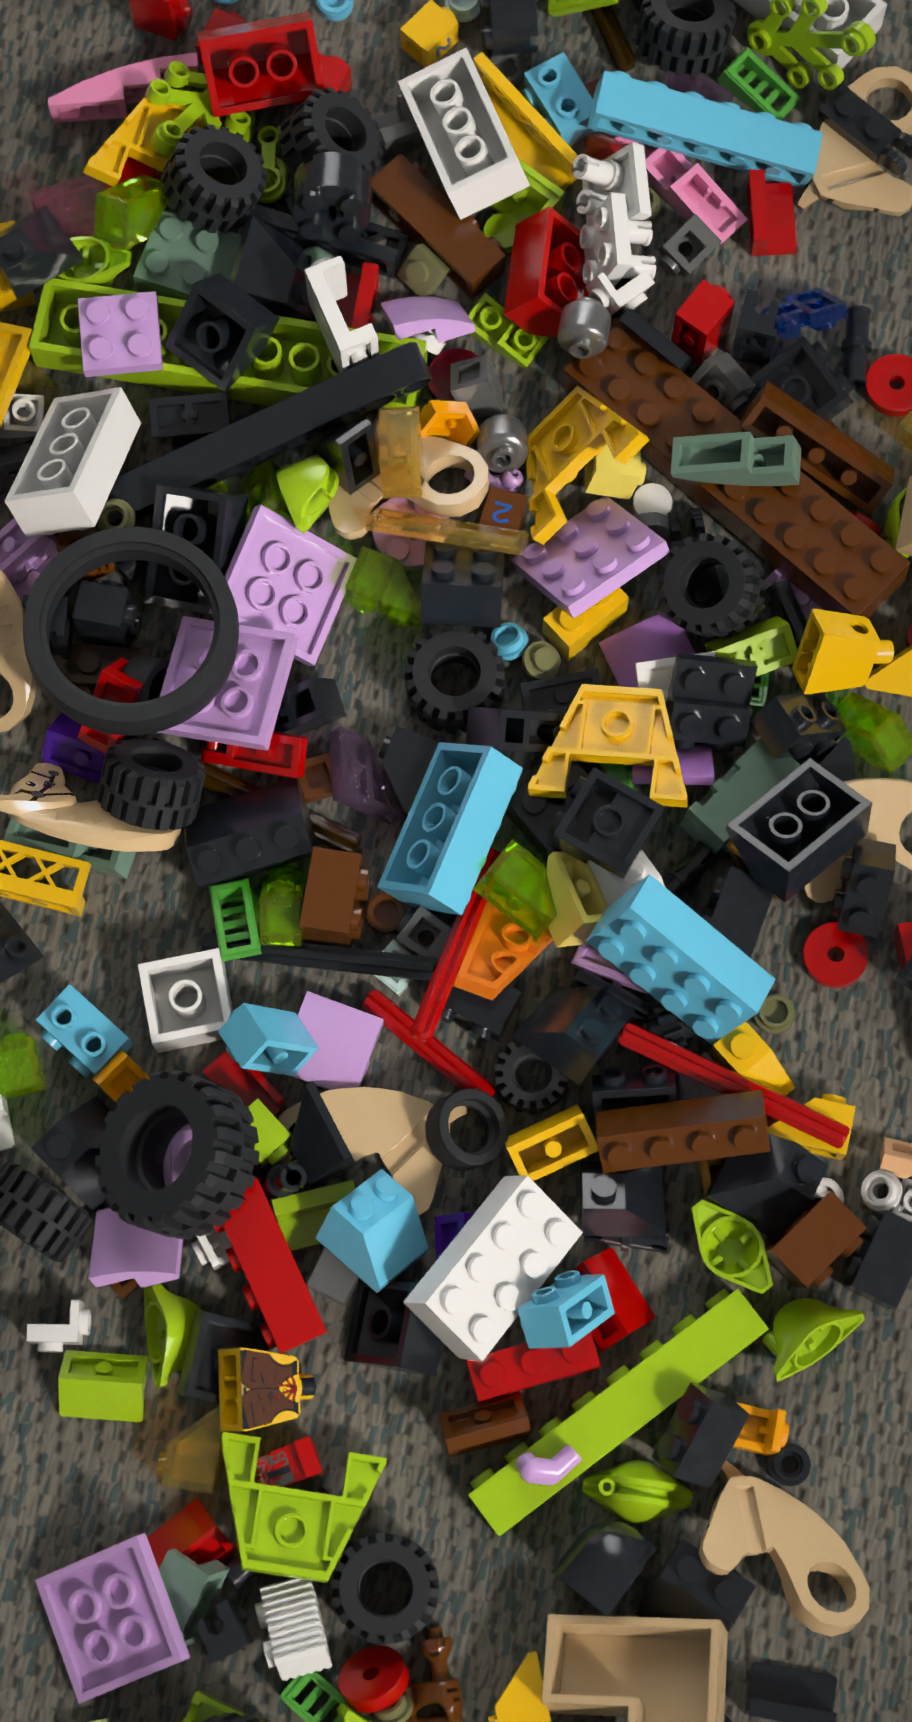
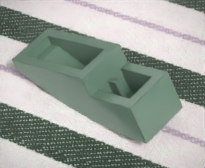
[671,431,801,486]
[3,817,136,879]

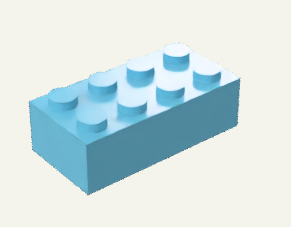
[377,742,523,915]
[586,874,776,1045]

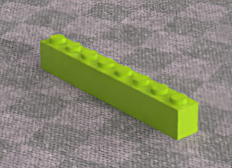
[468,1288,769,1537]

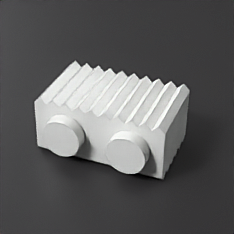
[255,1578,332,1681]

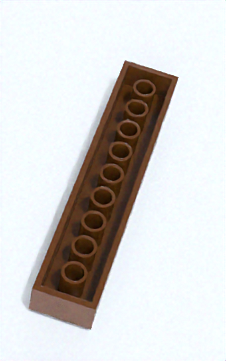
[563,317,910,618]

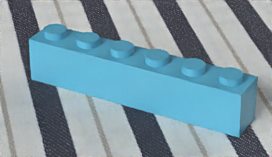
[587,70,823,188]

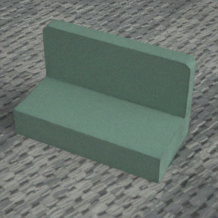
[159,1549,230,1646]

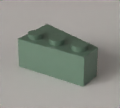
[679,738,800,856]

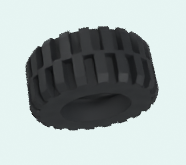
[95,1070,259,1239]

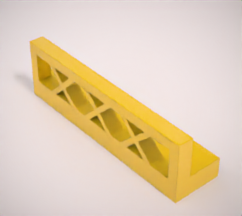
[473,52,578,190]
[0,840,91,917]

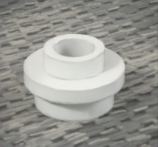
[861,1170,903,1211]

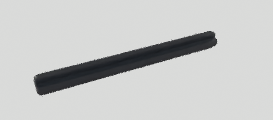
[200,933,438,981]

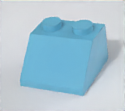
[316,1169,429,1293]

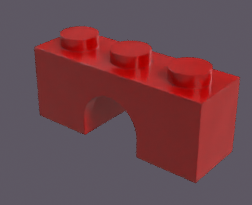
[467,1332,601,1402]

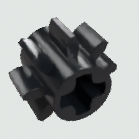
[646,1005,695,1049]

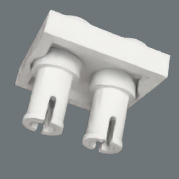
[573,142,652,222]
[580,193,656,295]

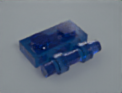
[761,287,848,339]

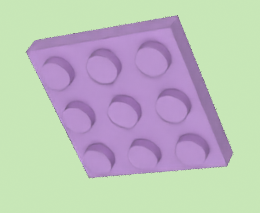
[511,496,670,619]
[209,505,359,666]
[157,616,299,751]
[35,1533,191,1704]

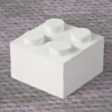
[138,948,233,1053]

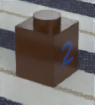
[477,486,529,553]

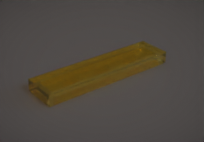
[365,508,529,555]

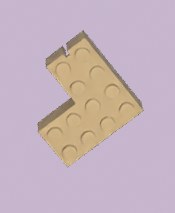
[542,1614,728,1722]

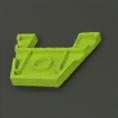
[221,1432,387,1583]

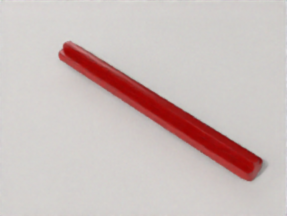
[410,847,504,1043]
[618,1022,850,1148]

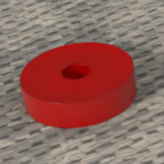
[864,354,912,417]
[802,922,869,989]
[338,1646,409,1713]

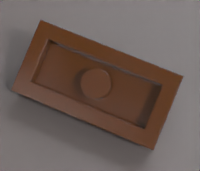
[438,1391,531,1457]

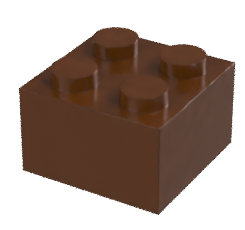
[299,846,371,948]
[765,1191,867,1288]

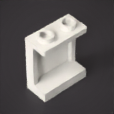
[304,256,379,373]

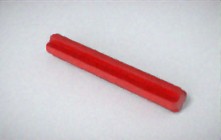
[362,989,496,1097]

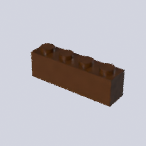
[371,153,506,300]
[740,381,895,515]
[596,1090,770,1173]

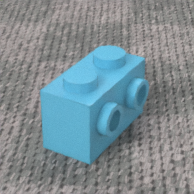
[522,52,598,146]
[36,984,133,1078]
[218,1003,319,1076]
[517,1270,615,1348]

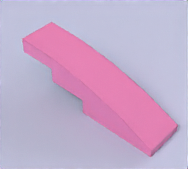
[48,52,200,123]
[610,136,748,246]

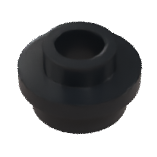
[768,1443,811,1486]

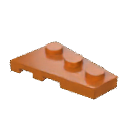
[454,894,553,1000]

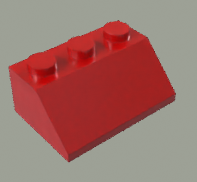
[197,12,325,117]
[504,206,589,338]

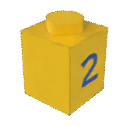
[400,0,459,68]

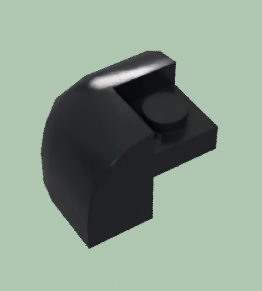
[551,1521,658,1616]

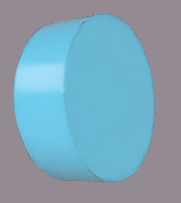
[316,0,354,21]

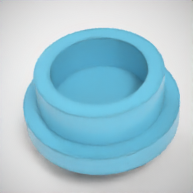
[489,622,529,660]

